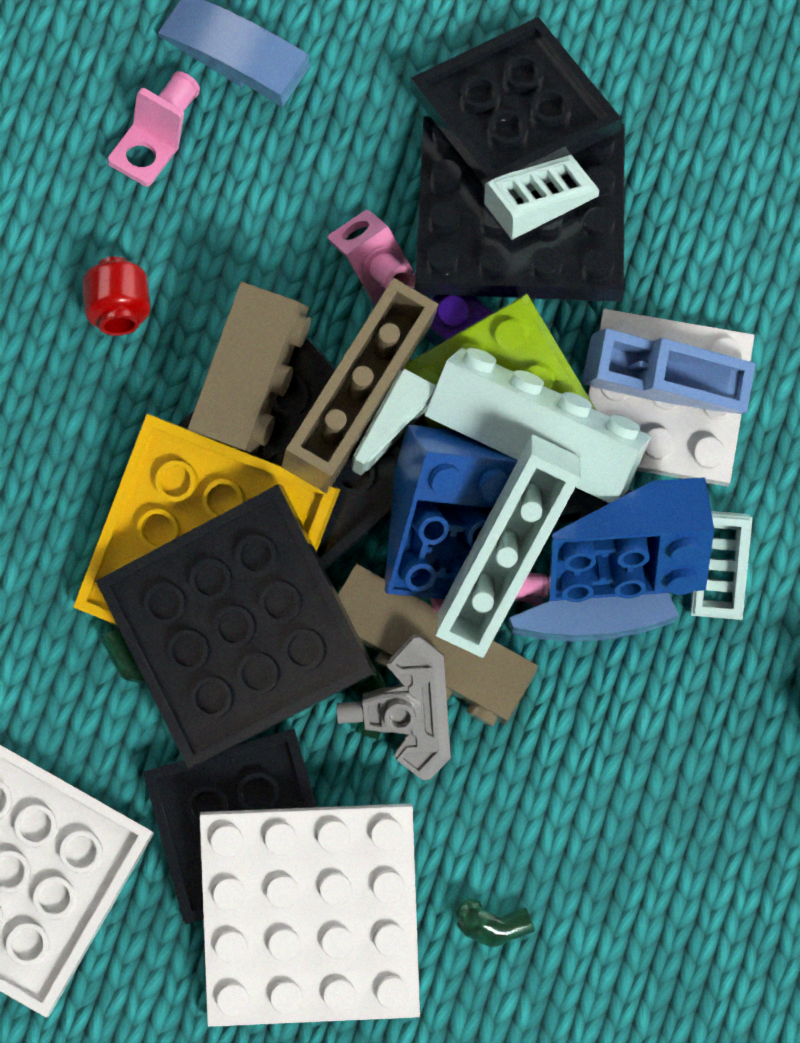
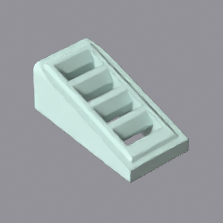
[484,155,599,240]
[351,369,436,475]
[690,511,752,620]

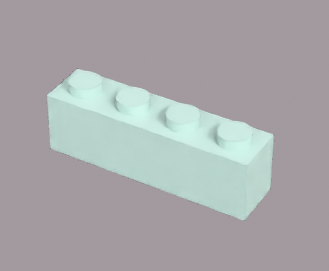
[425,348,651,503]
[435,434,581,658]

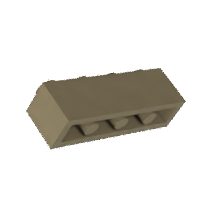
[282,277,439,494]
[338,564,538,727]

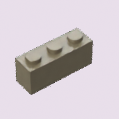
[187,282,311,454]

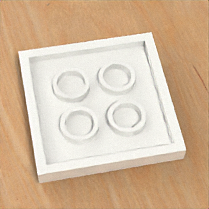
[588,309,754,487]

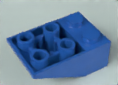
[384,424,518,599]
[549,477,714,602]

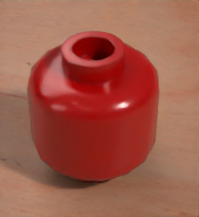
[82,256,151,336]

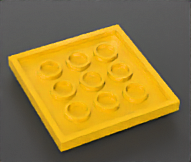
[73,414,341,625]

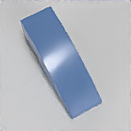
[158,0,310,107]
[582,328,756,414]
[508,593,679,642]

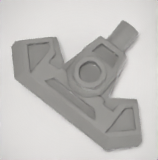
[337,635,451,781]

